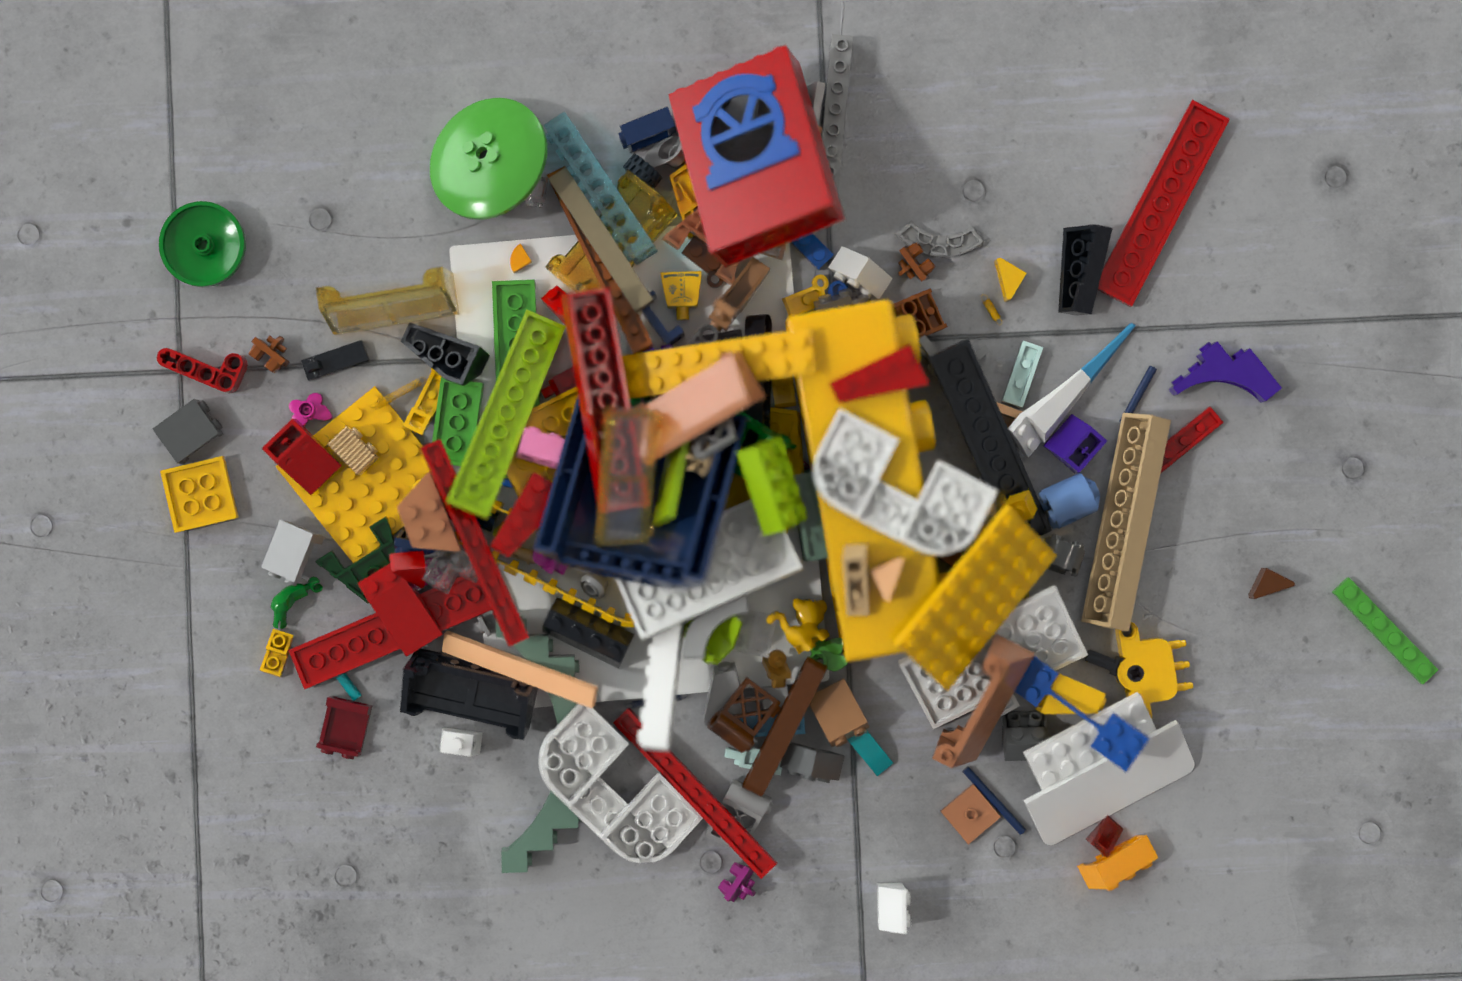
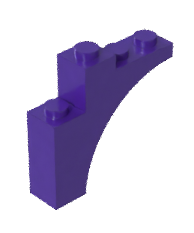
[1168,341,1282,403]

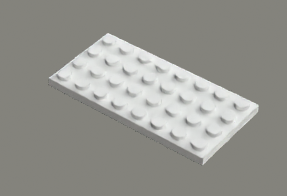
[616,499,803,640]
[898,585,1088,729]

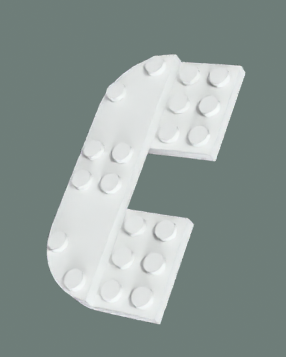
[813,409,997,556]
[539,703,703,863]

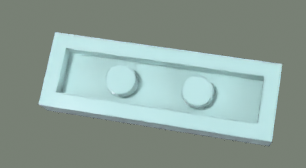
[1002,341,1043,408]

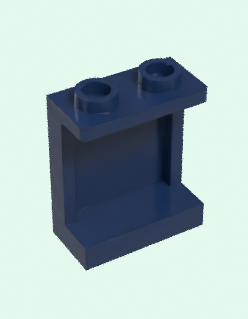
[641,290,685,345]

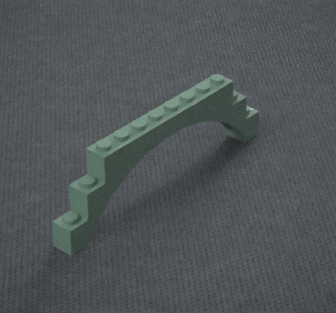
[496,613,582,873]

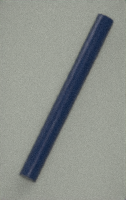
[962,766,1026,835]

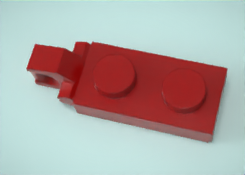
[541,367,577,399]

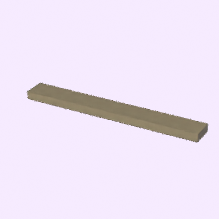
[548,167,654,313]

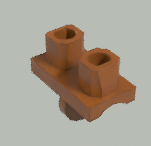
[898,242,936,282]
[248,336,290,373]

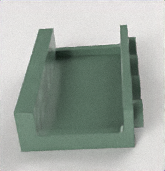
[794,472,828,562]

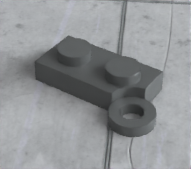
[813,288,869,311]

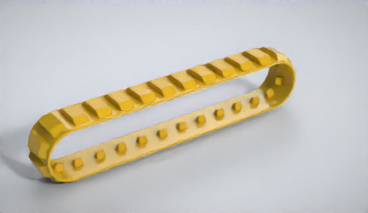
[411,478,635,627]

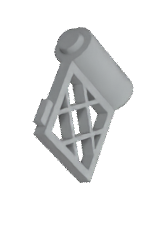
[692,416,738,461]
[705,779,774,849]

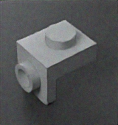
[476,610,496,637]

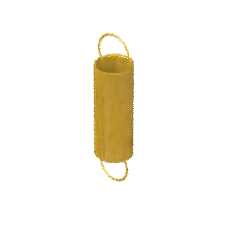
[981,294,1002,325]

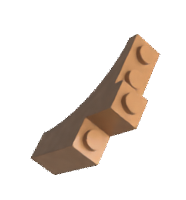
[709,257,770,332]

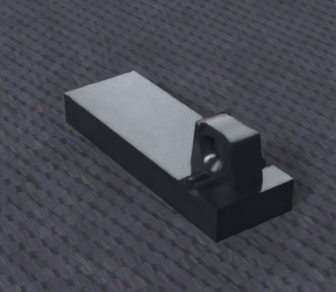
[301,340,370,381]

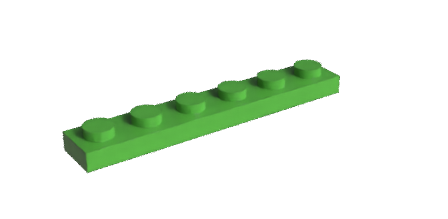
[1332,577,1438,684]

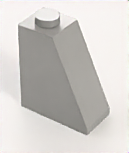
[704,662,746,726]

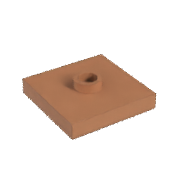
[940,783,1001,844]

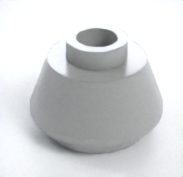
[581,573,608,599]

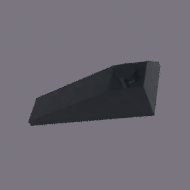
[401,322,490,386]

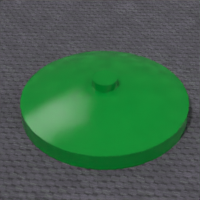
[159,201,246,287]

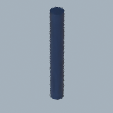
[1119,365,1157,422]

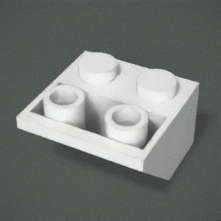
[877,883,911,934]

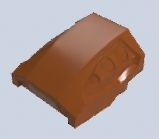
[893,288,948,339]

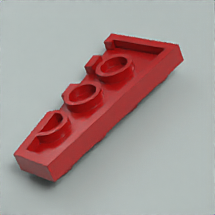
[829,344,929,403]
[490,472,552,558]

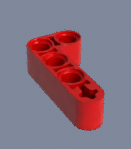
[156,348,248,393]

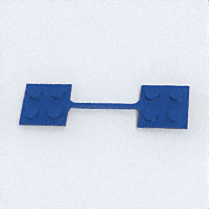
[1014,656,1150,772]

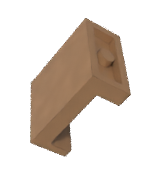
[809,678,870,747]

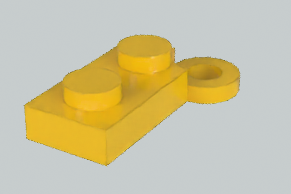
[782,274,829,316]

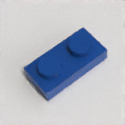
[791,233,834,271]

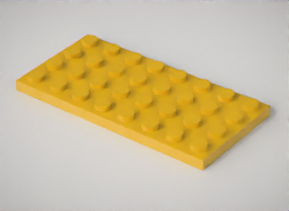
[894,505,1057,691]

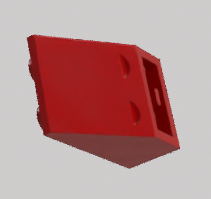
[261,418,342,495]

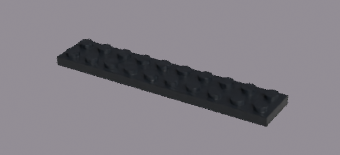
[928,338,1052,537]

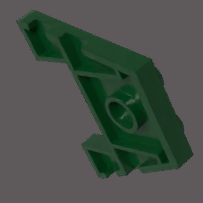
[315,516,395,604]

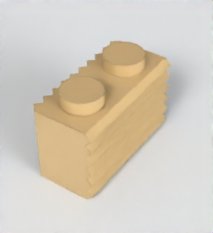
[328,426,379,475]

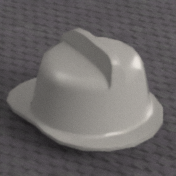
[645,132,685,168]

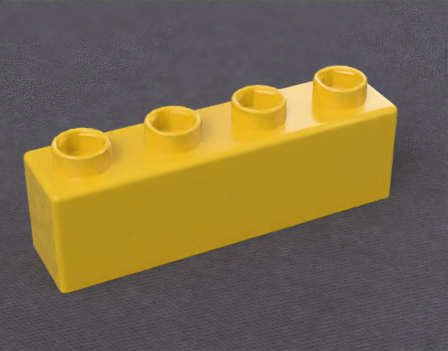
[785,300,951,662]

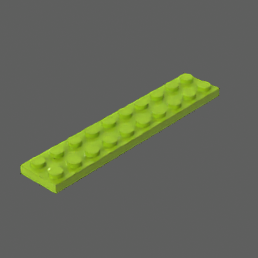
[446,309,566,519]

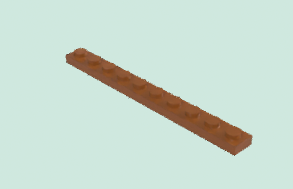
[547,166,654,355]

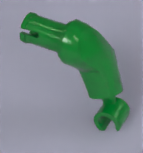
[271,576,323,629]

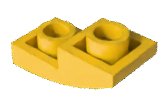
[260,629,294,678]

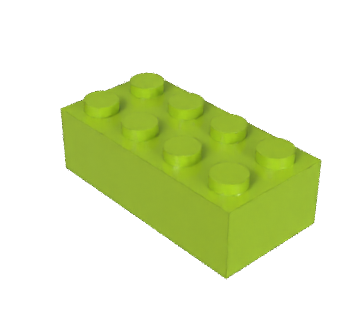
[737,436,808,536]

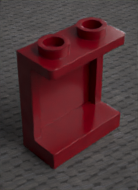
[316,696,373,759]

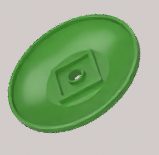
[430,98,547,220]

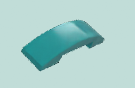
[847,729,893,776]

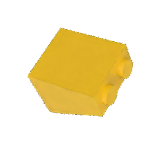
[1035,673,1106,714]

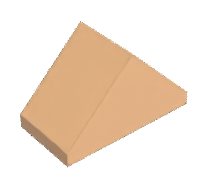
[870,557,904,601]

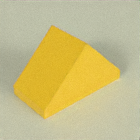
[994,258,1027,302]

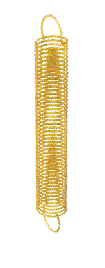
[370,377,426,410]

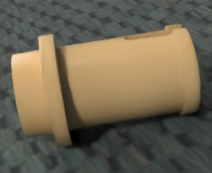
[510,547,535,565]

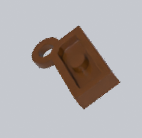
[681,236,723,288]

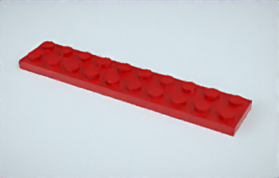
[1098,100,1230,307]
[288,571,492,690]

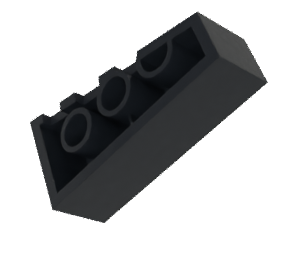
[1058,224,1113,316]

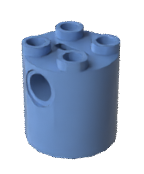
[1038,473,1100,530]

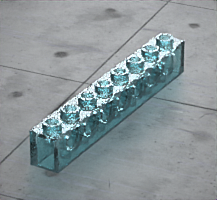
[543,111,658,265]

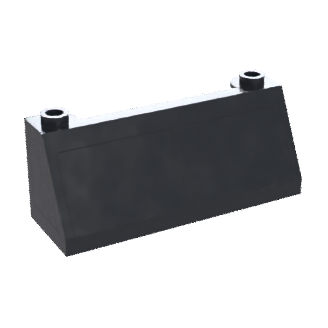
[400,648,538,740]

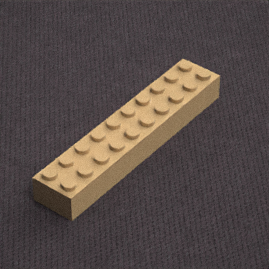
[1081,413,1171,631]

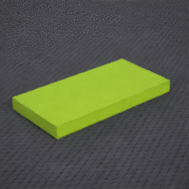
[652,440,690,527]

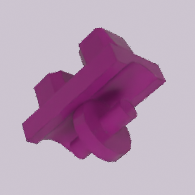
[532,551,568,575]
[718,862,756,902]

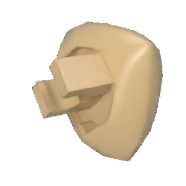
[685,441,715,478]

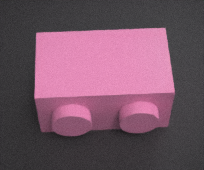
[515,427,565,469]

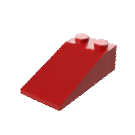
[358,563,443,657]

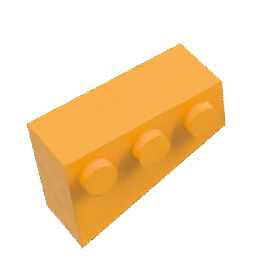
[1077,835,1158,891]

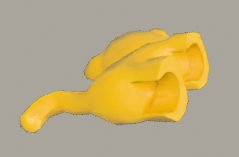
[766,598,830,654]

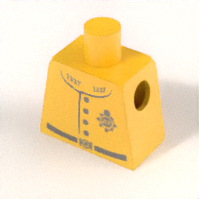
[661,271,702,321]

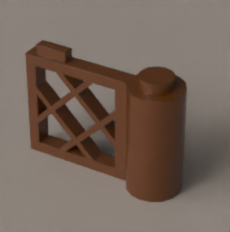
[707,677,781,753]

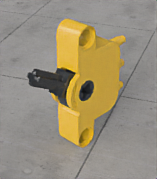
[1085,622,1193,719]

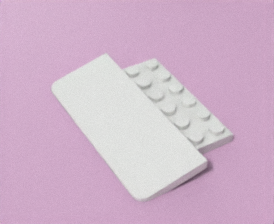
[1023,692,1195,845]

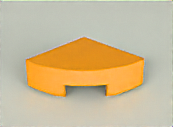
[510,244,532,273]

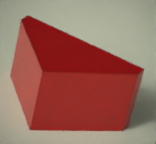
[389,551,426,589]

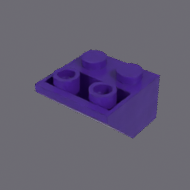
[1043,414,1107,474]

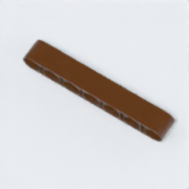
[742,656,828,797]

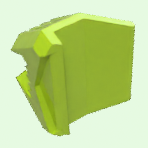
[683,616,743,665]

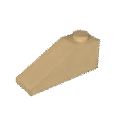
[842,544,869,615]

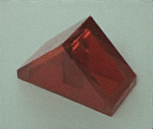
[1086,815,1123,858]

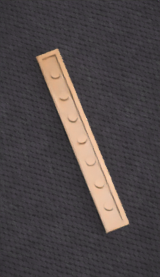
[442,631,598,708]

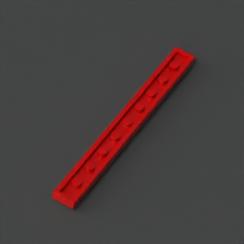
[419,439,530,647]
[613,707,777,879]

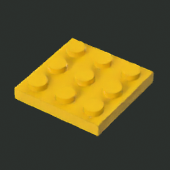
[160,456,239,533]

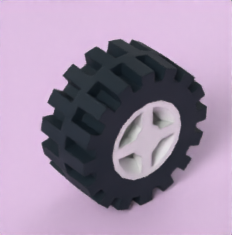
[623,153,663,191]

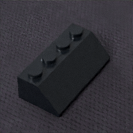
[542,597,635,669]

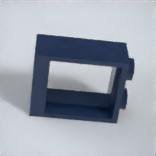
[618,106,676,153]

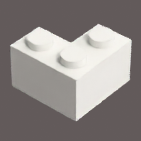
[828,246,893,300]

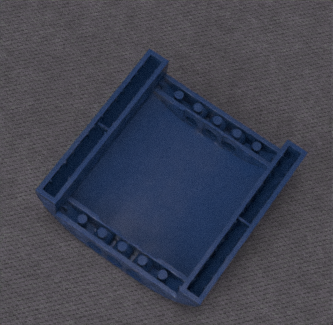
[534,397,747,589]

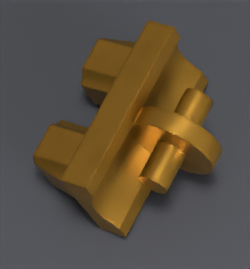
[762,649,791,688]

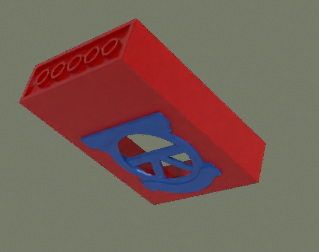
[668,45,845,267]

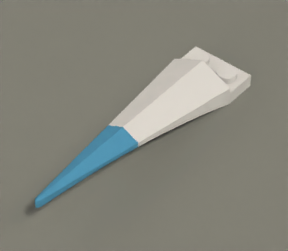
[1008,323,1136,457]

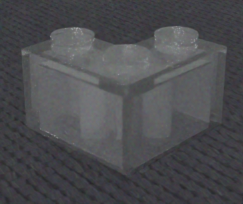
[422,550,478,594]

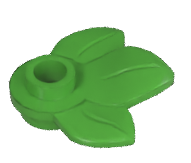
[810,638,848,672]

